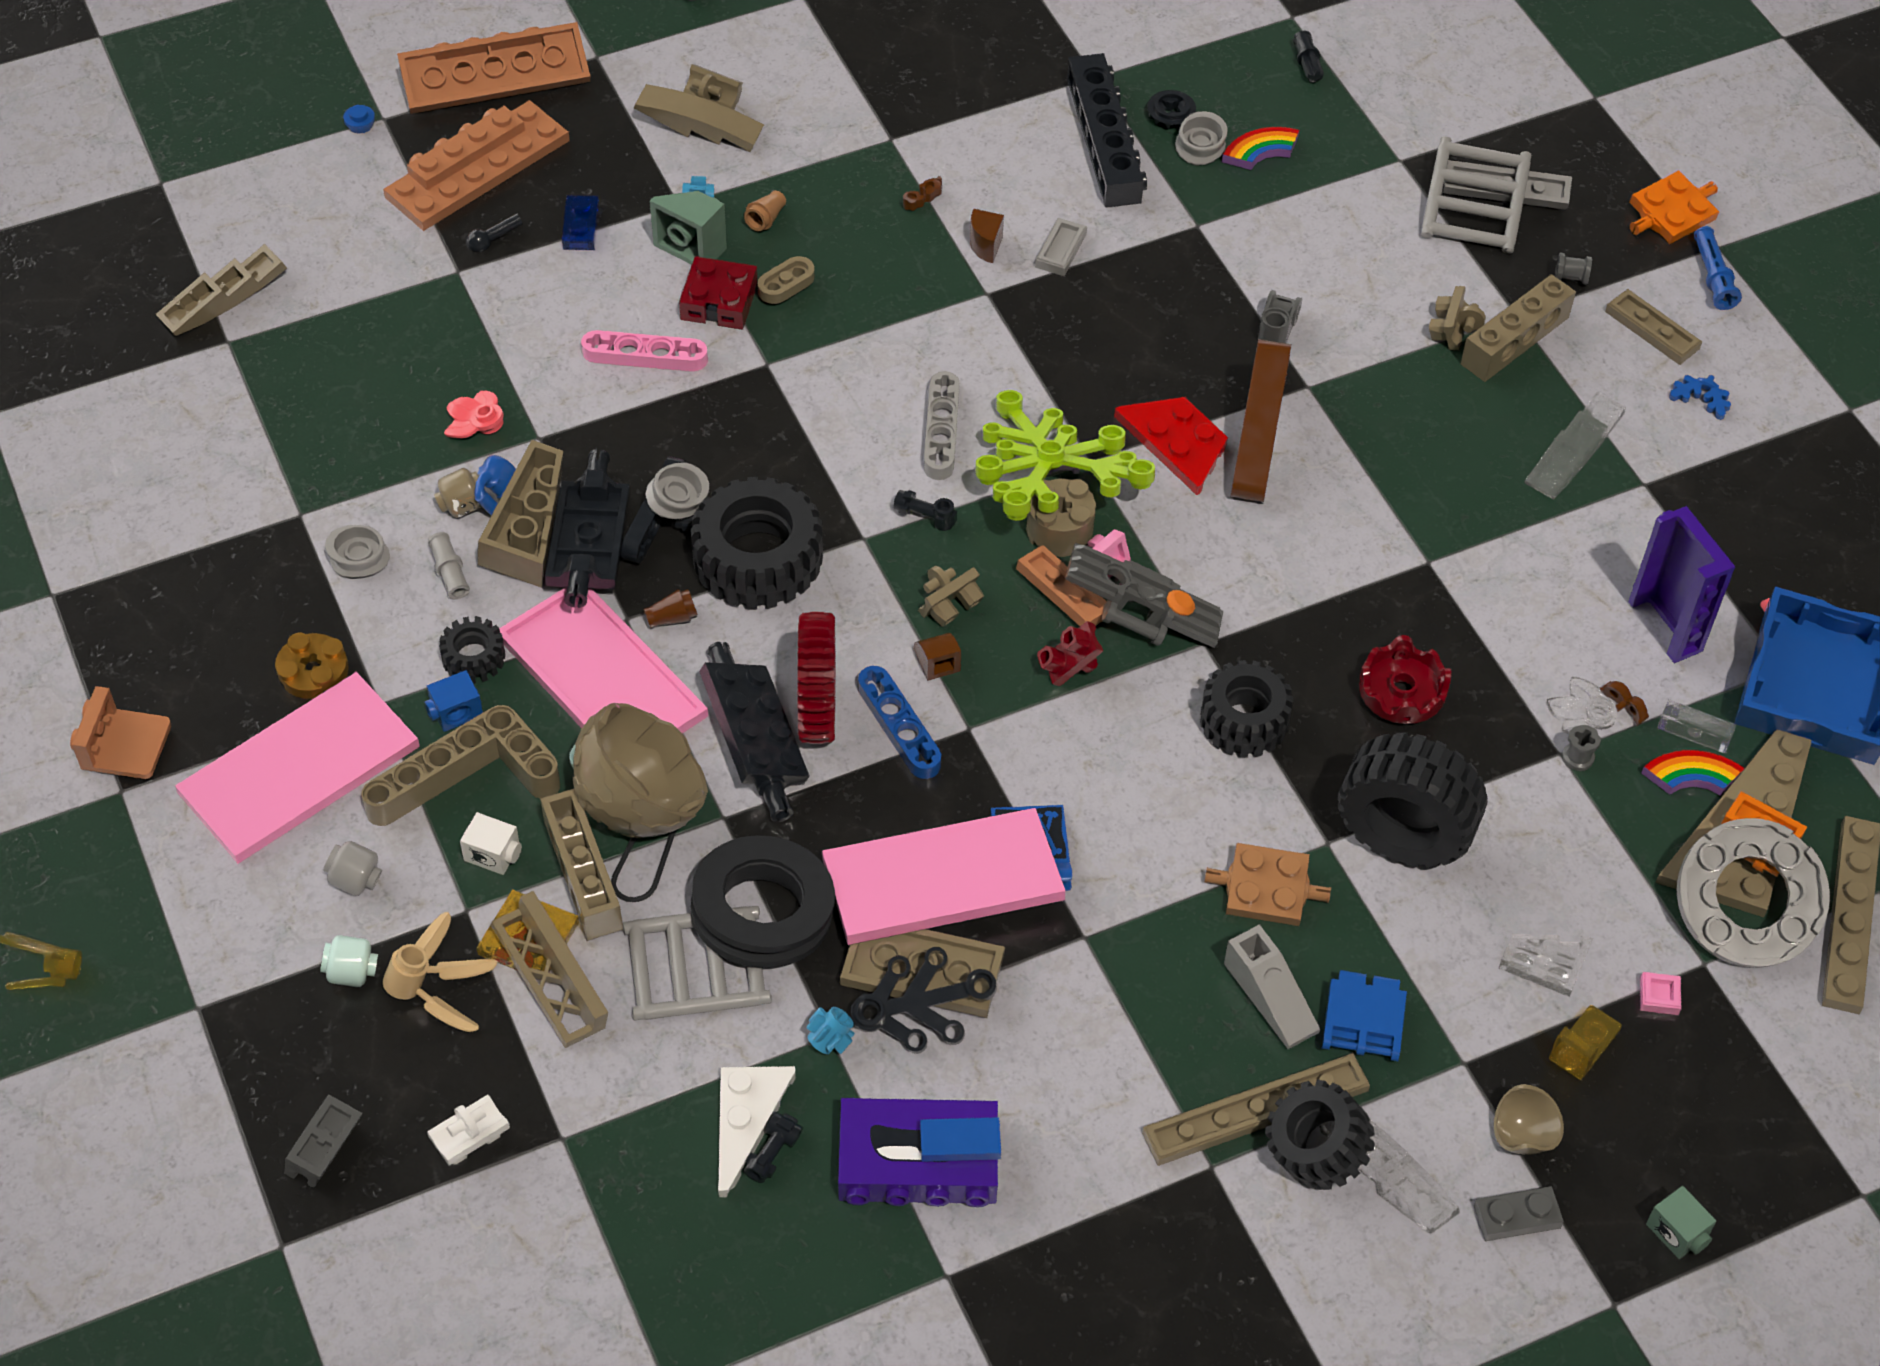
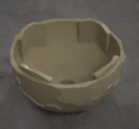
[573,703,708,838]

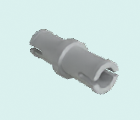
[428,532,470,599]

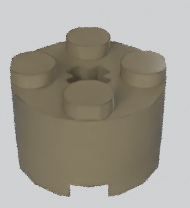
[1026,479,1096,557]

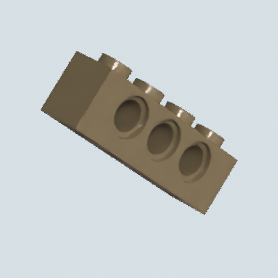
[1461,274,1576,382]
[540,789,623,941]

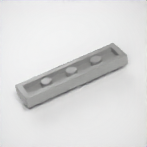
[1443,160,1572,210]

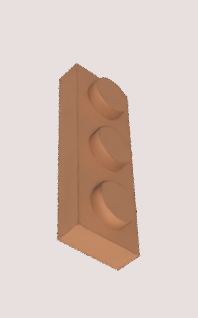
[1016,545,1107,626]

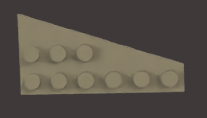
[1656,729,1812,917]

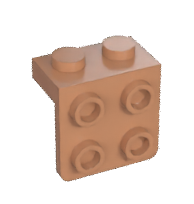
[70,686,171,779]

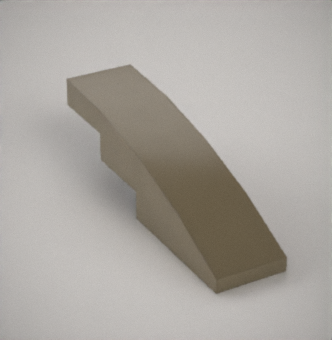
[633,84,764,152]
[156,244,287,336]

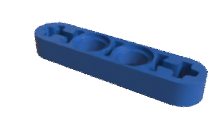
[858,666,941,779]

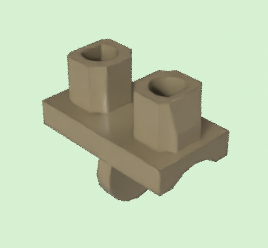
[683,64,743,110]
[1429,286,1486,350]
[918,566,984,627]

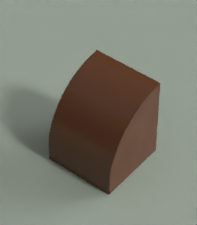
[970,209,1004,263]
[913,633,961,681]

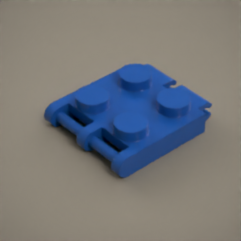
[1322,970,1407,1062]

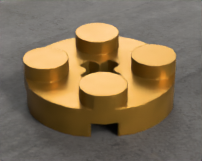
[275,632,349,699]

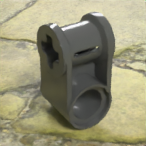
[1258,290,1303,343]

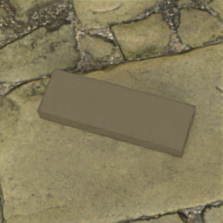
[1605,289,1702,365]

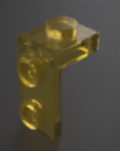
[1549,1005,1622,1080]

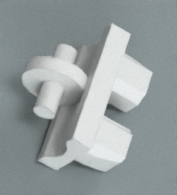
[427,1095,510,1166]

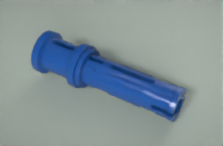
[1694,226,1742,310]

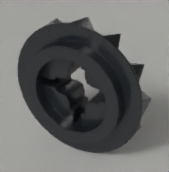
[1147,90,1196,129]

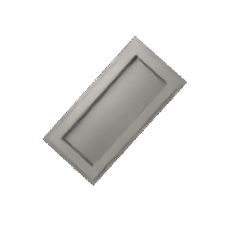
[1035,218,1087,276]

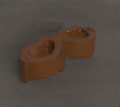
[903,176,942,211]
[1599,681,1649,726]

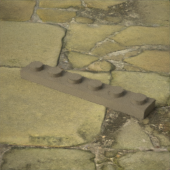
[1822,816,1880,1015]

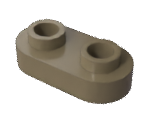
[758,256,815,304]

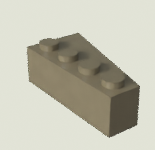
[478,440,563,588]

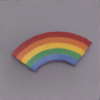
[1222,127,1299,170]
[1642,750,1745,796]

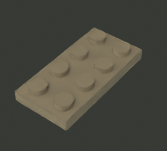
[840,929,1005,1018]

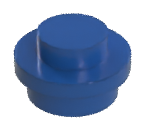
[343,105,375,134]

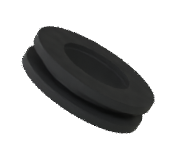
[690,835,835,968]

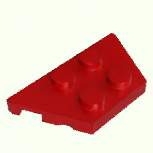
[1114,397,1228,495]

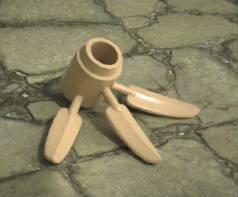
[383,912,498,1032]

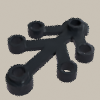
[851,947,997,1054]

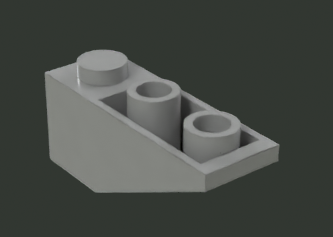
[1224,924,1320,1049]

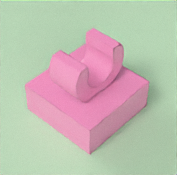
[1087,529,1131,578]

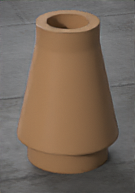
[744,190,786,231]

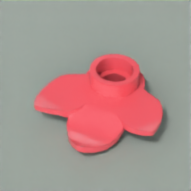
[444,391,504,438]

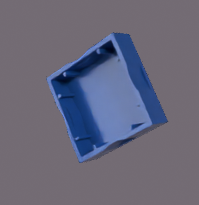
[1734,587,1880,765]

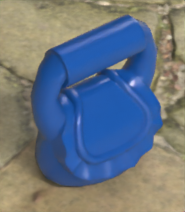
[474,455,516,516]

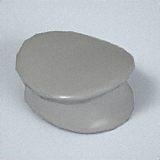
[1175,111,1228,165]
[646,463,710,519]
[325,525,390,578]

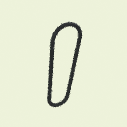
[611,830,677,902]

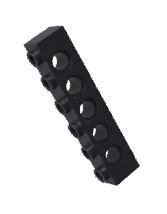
[1067,53,1147,208]

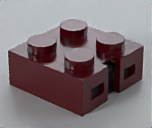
[679,256,758,330]

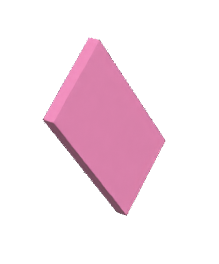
[499,587,708,733]
[175,672,420,864]
[822,808,1065,945]

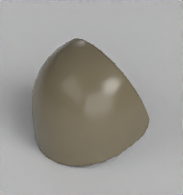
[1494,1084,1564,1155]

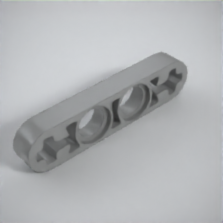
[924,371,960,480]

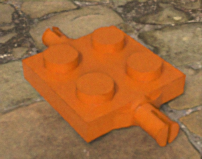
[1629,170,1719,244]

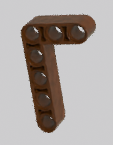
[1230,339,1292,502]

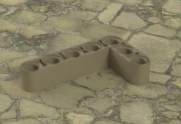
[361,705,560,826]

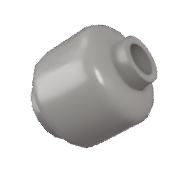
[323,841,382,896]

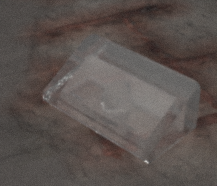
[1657,699,1737,753]

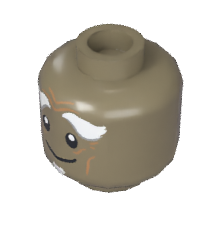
[434,468,485,518]

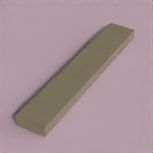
[1142,1053,1370,1166]

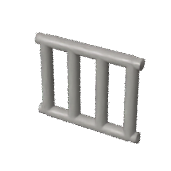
[1421,137,1532,254]
[623,906,772,1020]

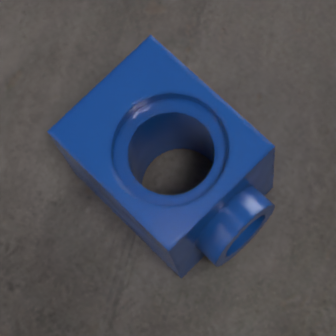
[424,670,483,732]

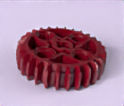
[797,612,836,744]

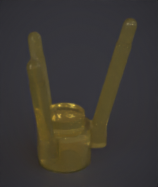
[0,932,82,990]

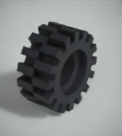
[439,616,506,684]

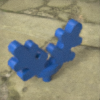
[1669,375,1731,420]

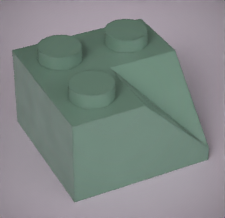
[650,191,727,265]

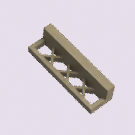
[491,891,608,1048]

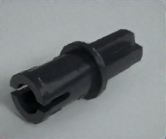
[1293,30,1324,83]

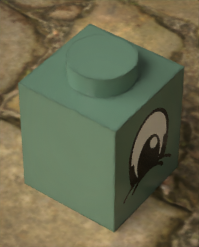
[1646,1186,1716,1259]

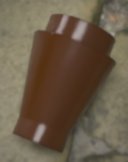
[644,589,698,628]

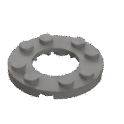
[1677,818,1830,968]

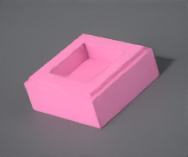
[1640,972,1681,1015]

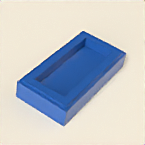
[920,1117,1001,1162]

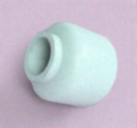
[320,935,378,987]

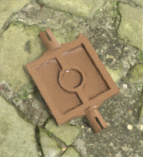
[1204,843,1331,926]

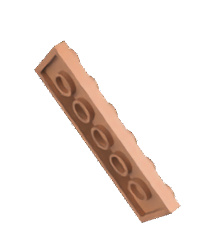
[397,22,590,114]
[383,100,570,231]

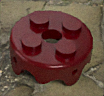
[1359,635,1451,724]

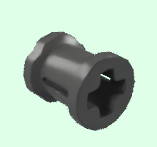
[1555,253,1592,285]
[1562,725,1601,771]

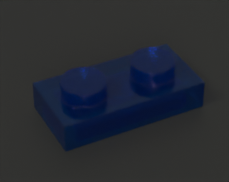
[562,195,599,250]

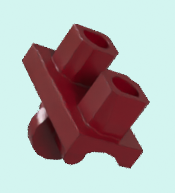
[1037,621,1103,686]

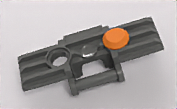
[1065,543,1223,648]

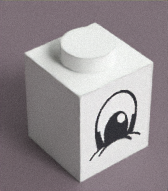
[460,812,522,875]

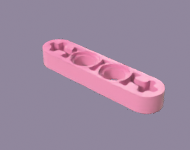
[581,330,708,371]

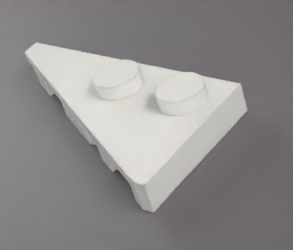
[718,1066,796,1198]

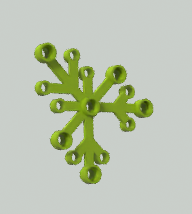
[976,390,1155,521]

